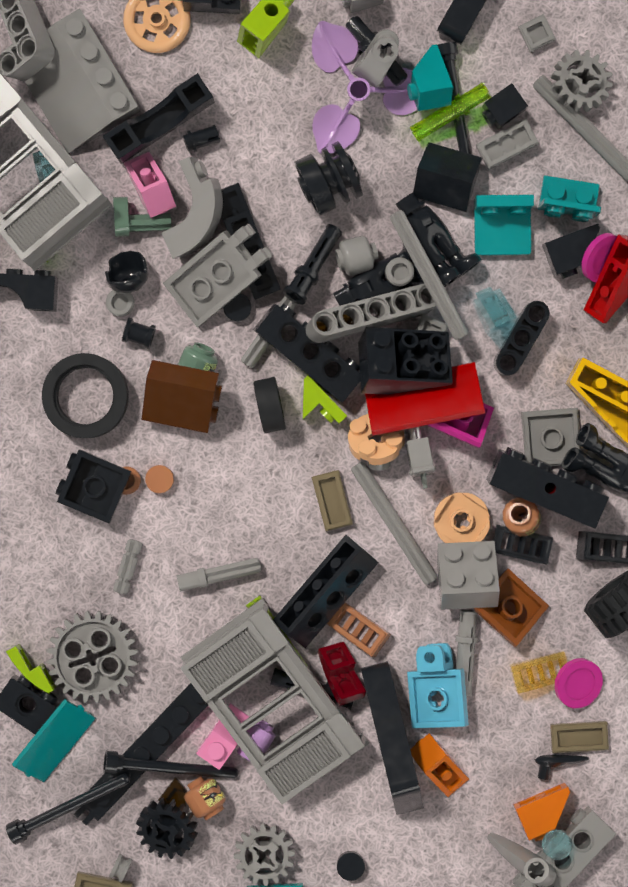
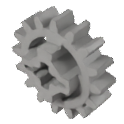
[550,49,613,112]
[234,822,295,886]

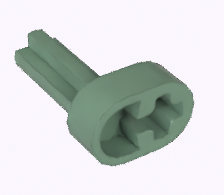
[113,197,171,237]

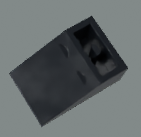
[358,327,453,395]

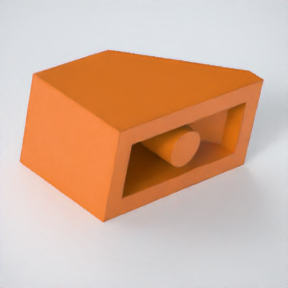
[410,733,469,797]
[513,782,570,841]

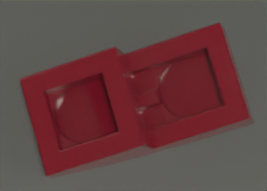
[318,641,366,706]

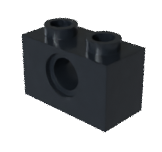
[0,674,60,735]

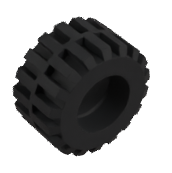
[584,570,628,638]

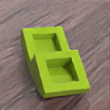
[6,644,56,693]

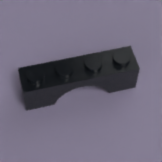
[103,73,215,164]
[0,269,58,312]

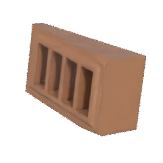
[327,602,391,657]

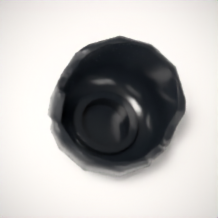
[105,251,149,293]

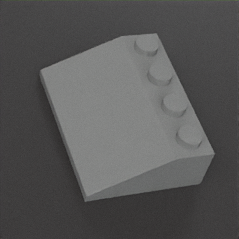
[25,8,141,154]

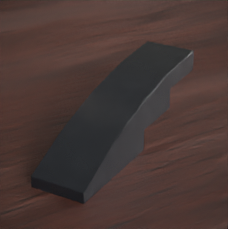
[221,182,281,300]

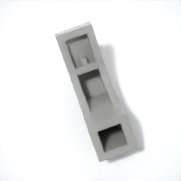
[162,157,223,259]

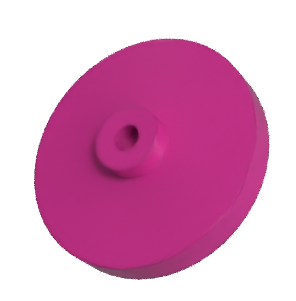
[582,233,617,283]
[554,658,603,708]

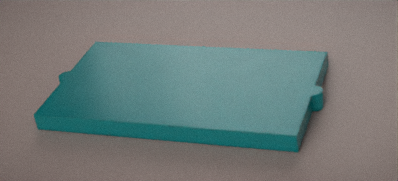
[12,699,96,782]

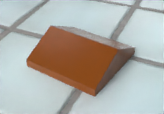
[473,568,549,647]

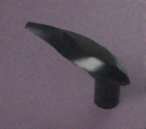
[534,754,589,780]

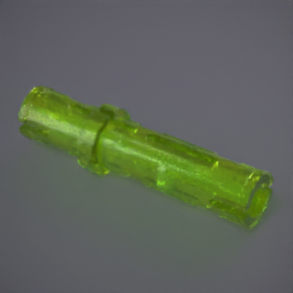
[410,82,492,142]

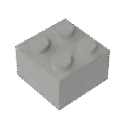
[437,541,500,610]

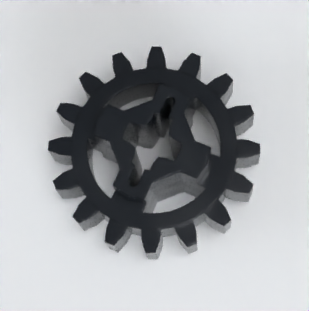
[136,798,198,859]

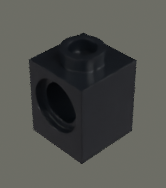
[482,83,528,130]

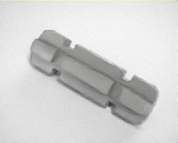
[113,539,142,594]

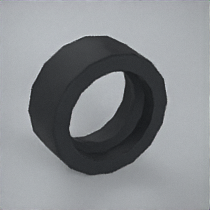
[253,377,286,434]

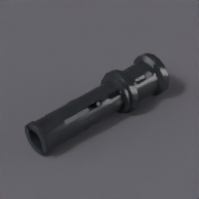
[283,224,342,305]

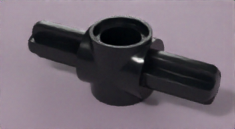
[346,16,408,86]

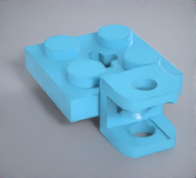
[407,643,469,728]

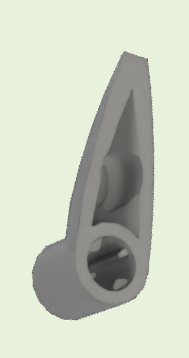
[487,833,556,887]

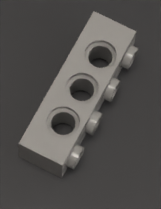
[512,806,616,887]

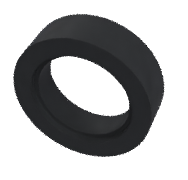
[42,353,129,438]

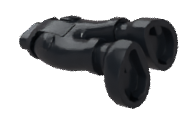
[396,192,482,287]
[333,244,424,306]
[562,423,628,494]

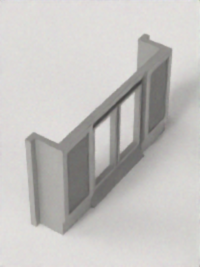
[0,74,112,271]
[180,598,369,804]

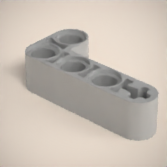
[0,0,55,81]

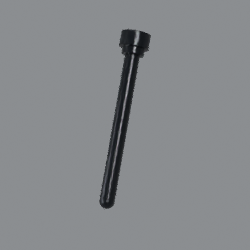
[438,42,471,154]
[103,750,239,779]
[6,774,130,845]

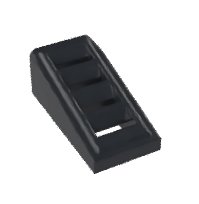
[493,524,553,565]
[576,531,628,564]

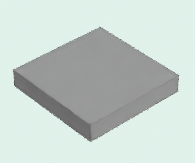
[521,408,581,466]

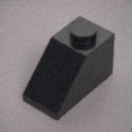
[542,224,600,279]

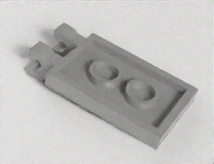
[163,224,273,328]

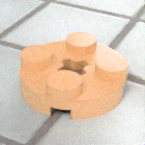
[348,414,405,465]
[434,492,490,543]

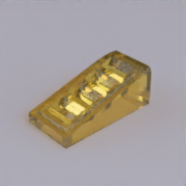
[509,651,567,694]

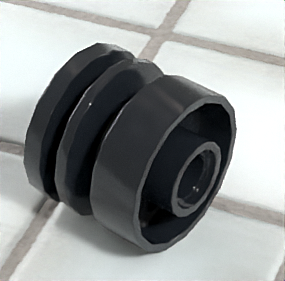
[294,141,363,216]

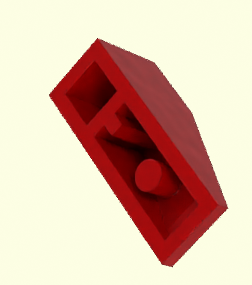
[584,234,628,323]

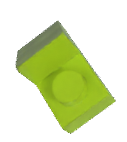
[303,375,347,424]

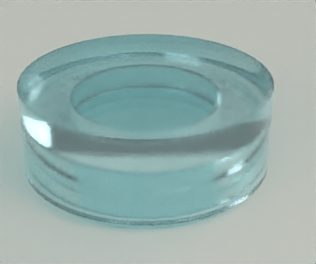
[542,830,572,860]

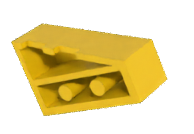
[565,357,628,448]

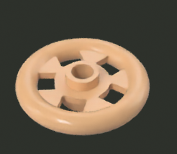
[123,0,191,53]

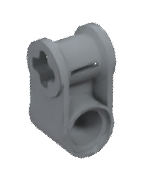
[352,29,399,88]

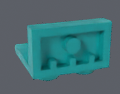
[538,175,601,222]
[474,195,534,255]

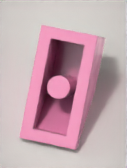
[124,152,176,218]
[196,703,249,770]

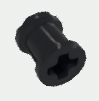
[122,318,156,349]

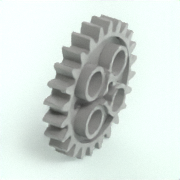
[46,611,139,703]

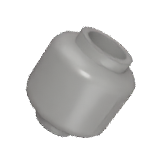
[335,236,378,276]

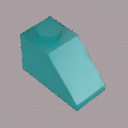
[407,44,453,111]

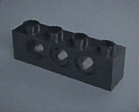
[253,303,360,403]
[273,535,379,649]

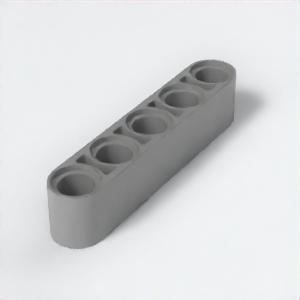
[306,283,436,343]

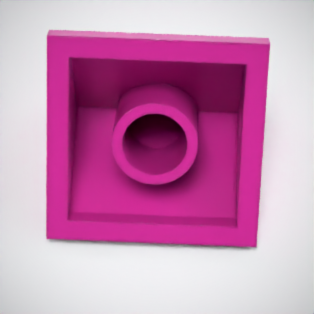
[426,403,494,448]

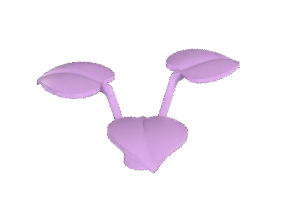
[312,21,417,154]

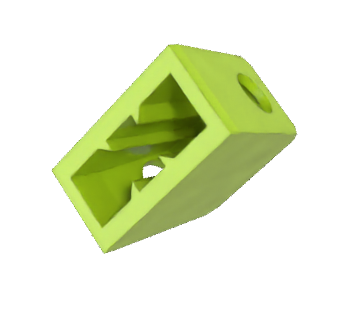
[237,0,294,58]

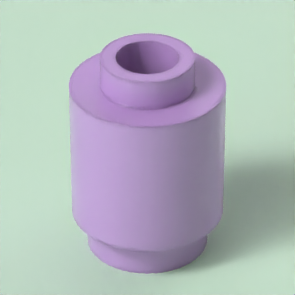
[237,720,276,761]

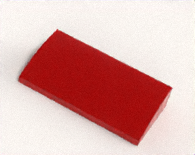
[365,362,485,436]

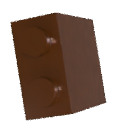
[141,360,222,433]

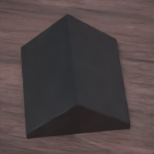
[413,142,483,212]

